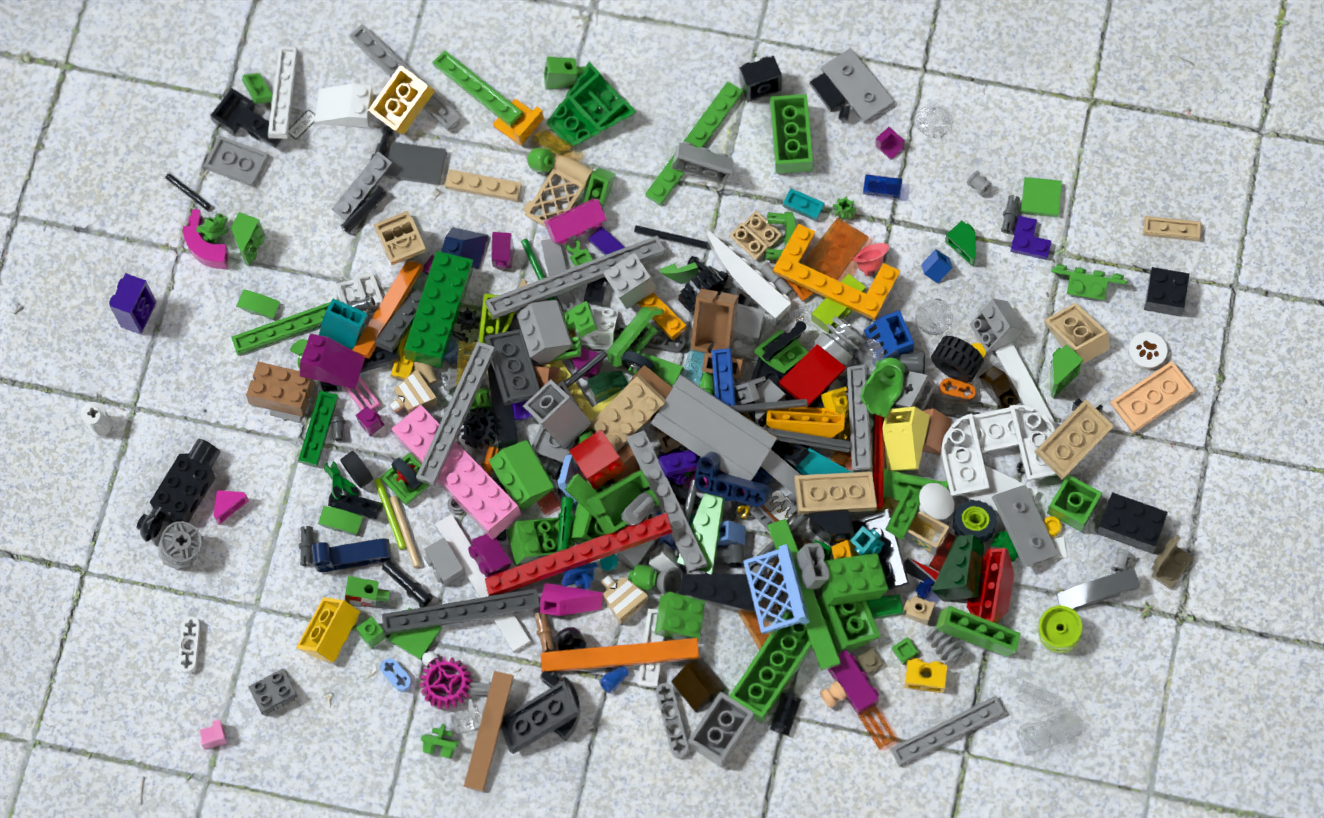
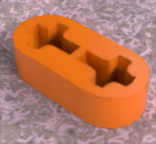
[939,378,976,403]

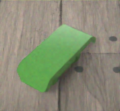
[607,306,663,367]
[884,468,949,502]

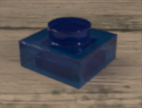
[915,577,934,600]

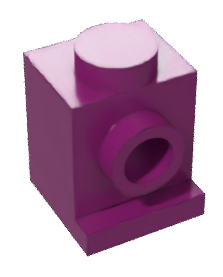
[355,406,385,436]

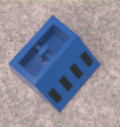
[864,310,914,361]

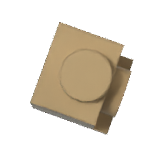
[904,596,935,626]

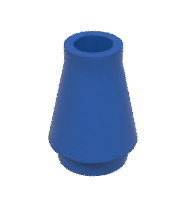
[599,666,629,693]

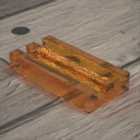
[858,706,896,750]

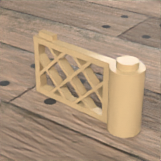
[523,153,594,227]

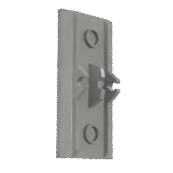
[651,374,777,481]

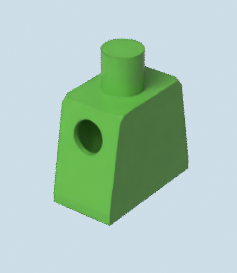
[544,57,586,89]

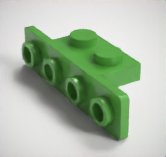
[1051,264,1127,300]

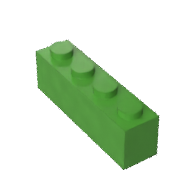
[936,605,1021,657]

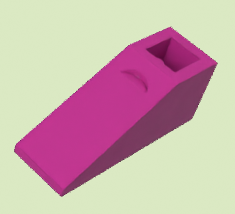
[540,583,603,616]

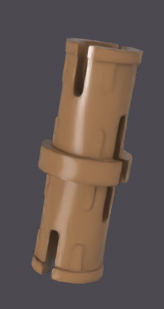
[534,613,555,652]

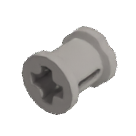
[967,171,992,195]
[1111,549,1133,573]

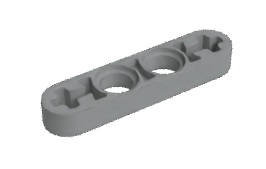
[656,683,689,759]

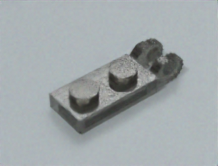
[929,394,984,418]

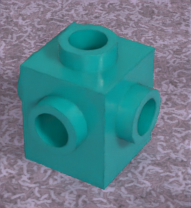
[850,526,885,555]

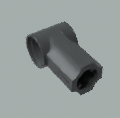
[714,544,745,568]

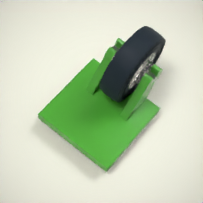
[621,351,684,387]

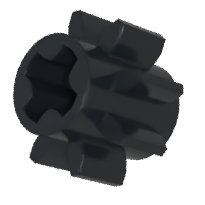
[457,308,481,333]

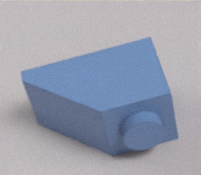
[717,521,746,547]

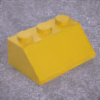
[296,597,360,663]

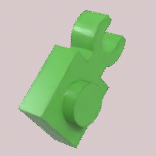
[566,239,593,267]

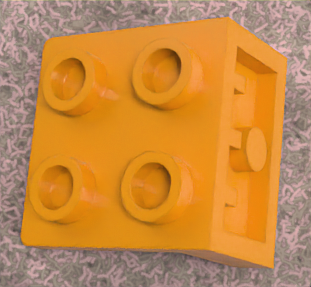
[493,99,544,146]

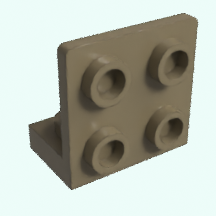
[1151,535,1194,590]

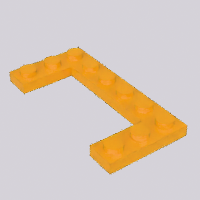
[773,224,900,320]

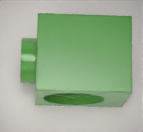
[356,616,386,649]

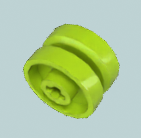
[1038,605,1082,654]

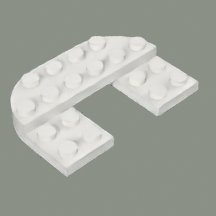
[941,405,1057,497]

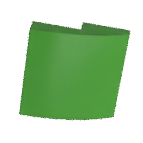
[754,329,808,373]

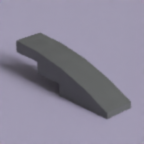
[1057,568,1140,610]

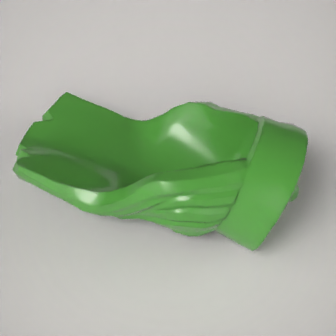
[860,358,905,417]

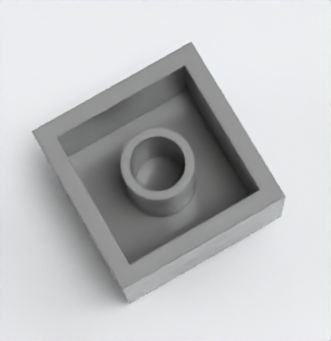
[603,252,658,309]

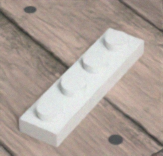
[638,608,664,688]

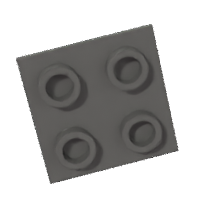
[248,668,298,715]

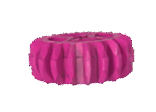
[419,657,473,710]

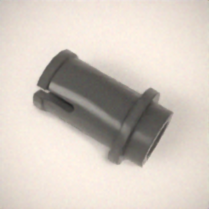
[350,296,376,311]
[330,416,346,441]

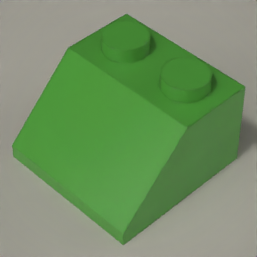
[1050,344,1083,399]

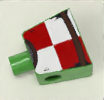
[344,576,390,607]

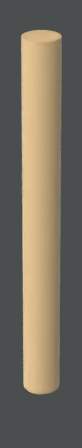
[390,496,421,568]

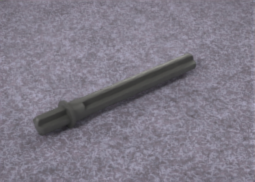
[760,425,851,453]

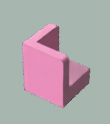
[200,719,227,749]

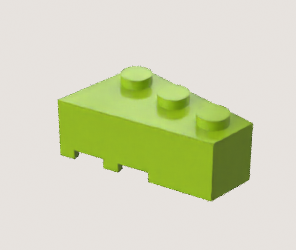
[478,293,518,344]

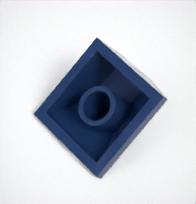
[441,227,489,270]

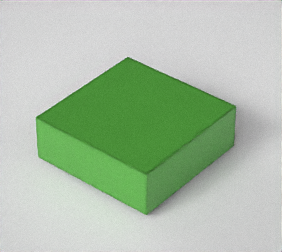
[891,637,919,665]

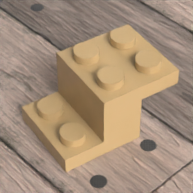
[373,211,427,265]

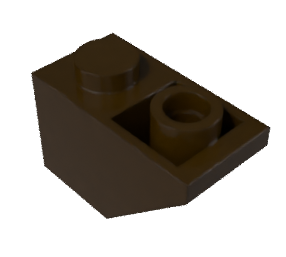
[979,366,1020,409]

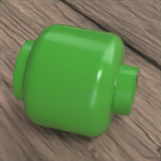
[527,148,555,173]
[628,564,658,591]

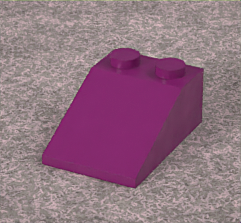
[300,333,365,389]

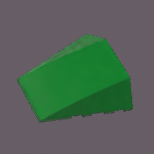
[546,61,637,149]

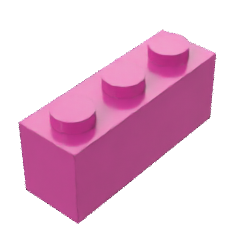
[543,199,607,244]

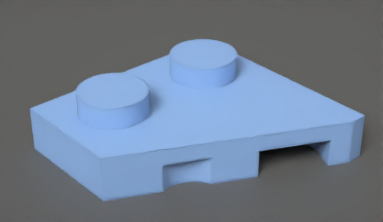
[558,455,580,508]

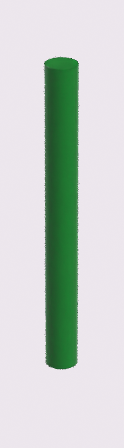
[521,239,556,301]

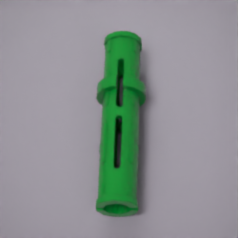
[557,497,574,552]

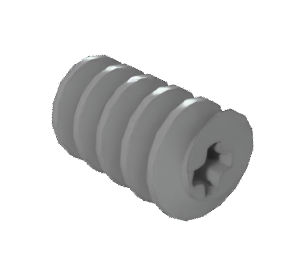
[926,625,967,667]

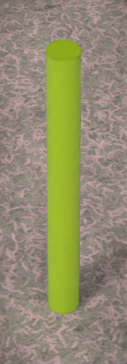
[374,478,406,550]

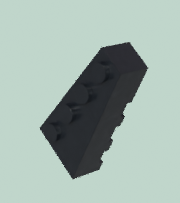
[678,574,765,615]

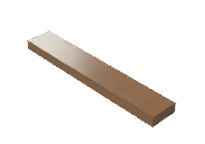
[464,671,514,792]

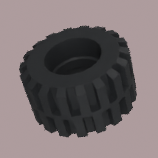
[931,336,984,383]

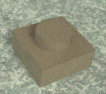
[856,648,883,675]

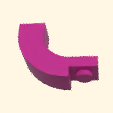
[183,209,229,269]

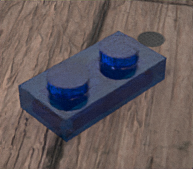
[863,174,903,199]

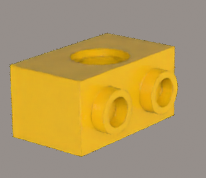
[904,658,947,693]

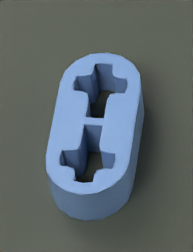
[380,658,412,692]

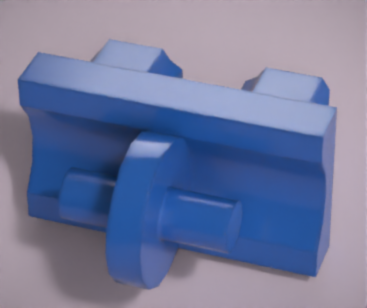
[561,561,598,590]

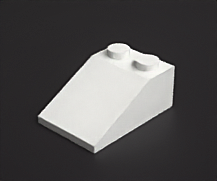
[314,84,374,128]

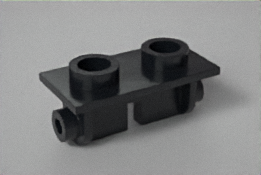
[770,692,802,736]

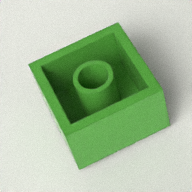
[1047,474,1102,532]
[654,592,705,640]

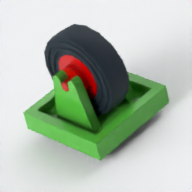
[381,452,431,506]

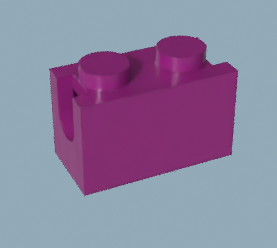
[468,534,512,578]

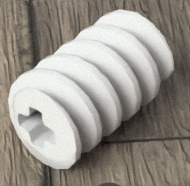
[81,402,112,437]

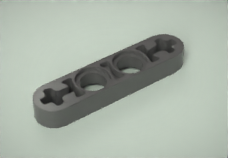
[614,325,686,353]

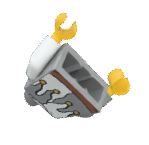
[737,490,797,542]

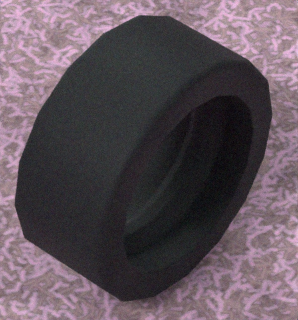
[340,451,374,488]

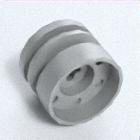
[815,316,866,366]
[158,521,202,569]

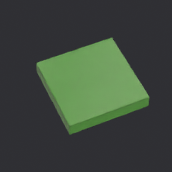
[1021,177,1062,217]
[388,607,442,661]

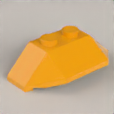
[766,407,845,438]

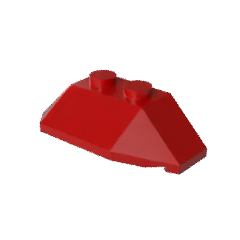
[967,548,1014,623]

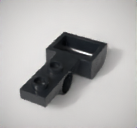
[210,88,282,148]

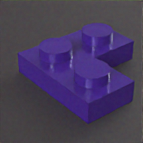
[1010,216,1052,260]

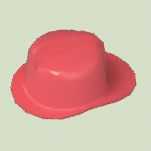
[853,243,889,277]

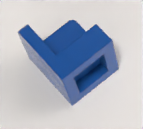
[921,249,953,283]

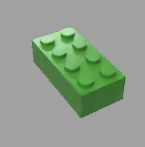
[770,94,813,174]

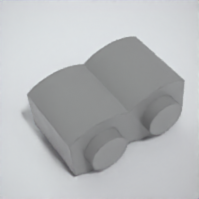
[796,543,829,589]

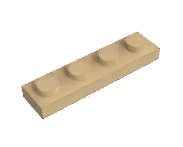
[445,169,522,202]

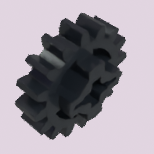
[460,407,500,449]

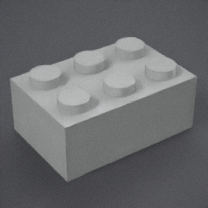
[688,692,754,768]

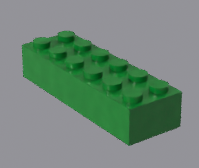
[404,251,473,368]

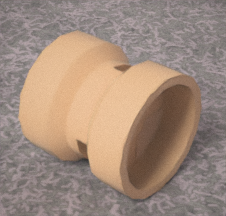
[819,681,847,708]

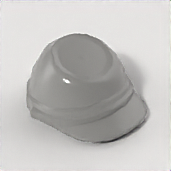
[656,567,684,594]

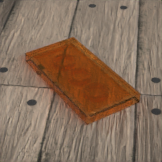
[802,218,869,280]

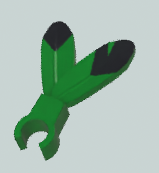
[324,461,359,499]

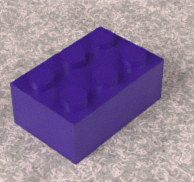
[109,273,157,335]

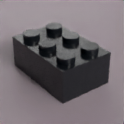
[1097,492,1168,554]

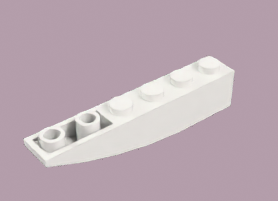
[707,231,791,325]

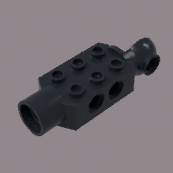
[136,439,221,542]

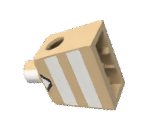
[389,370,438,414]
[602,575,648,625]

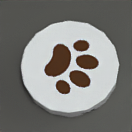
[1128,332,1167,370]

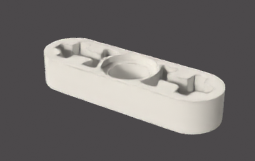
[178,617,201,674]

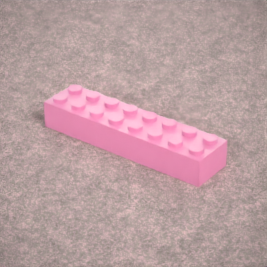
[392,405,521,539]

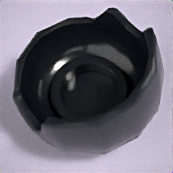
[554,627,587,651]

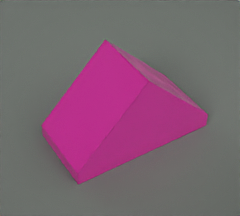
[214,490,249,525]

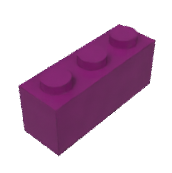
[827,650,880,716]

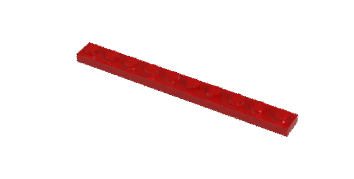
[484,513,673,596]

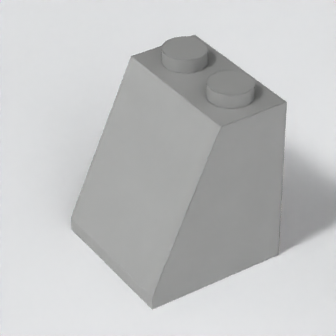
[523,380,592,450]

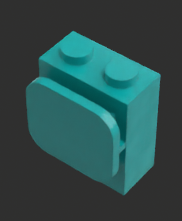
[319,298,368,350]

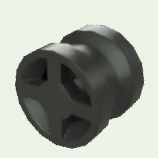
[543,457,563,480]

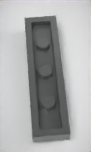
[375,289,423,352]

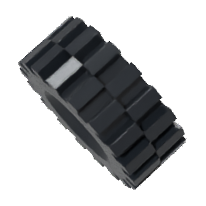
[678,267,726,315]

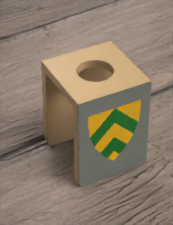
[906,511,949,556]

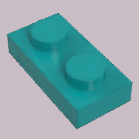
[783,188,824,221]

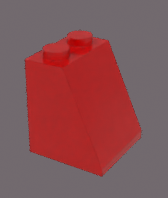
[569,429,627,489]

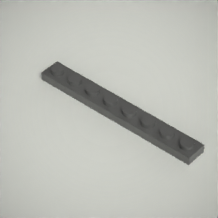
[382,588,540,635]

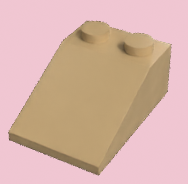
[1044,303,1111,365]

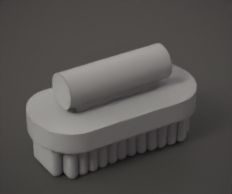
[621,493,655,525]

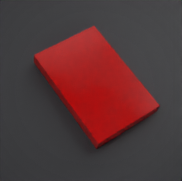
[779,344,846,408]

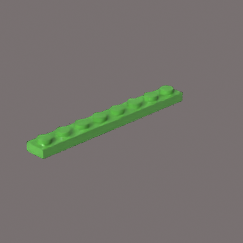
[645,81,743,206]

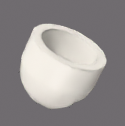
[422,651,440,669]

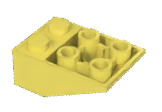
[882,407,930,471]

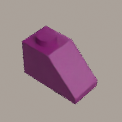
[491,232,514,270]
[567,348,604,381]

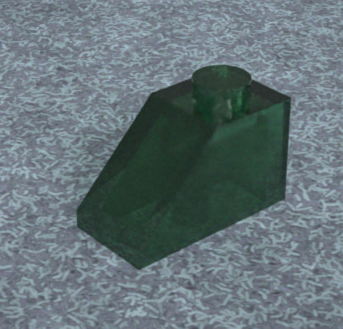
[587,371,628,404]

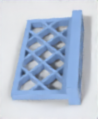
[743,544,809,634]

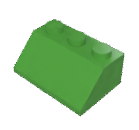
[488,440,556,509]
[570,484,606,544]
[817,594,881,654]

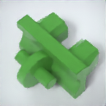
[196,213,230,244]
[420,724,460,758]

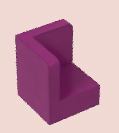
[875,126,905,160]

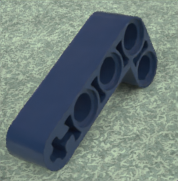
[695,451,772,507]
[312,538,392,573]

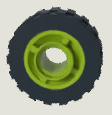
[952,500,997,543]

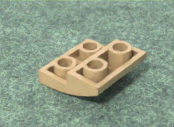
[729,210,783,260]

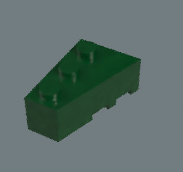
[931,534,985,602]

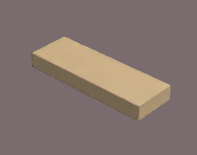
[1143,216,1202,241]

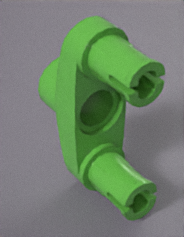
[766,212,796,261]

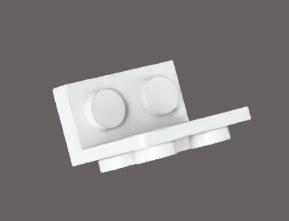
[575,307,618,350]

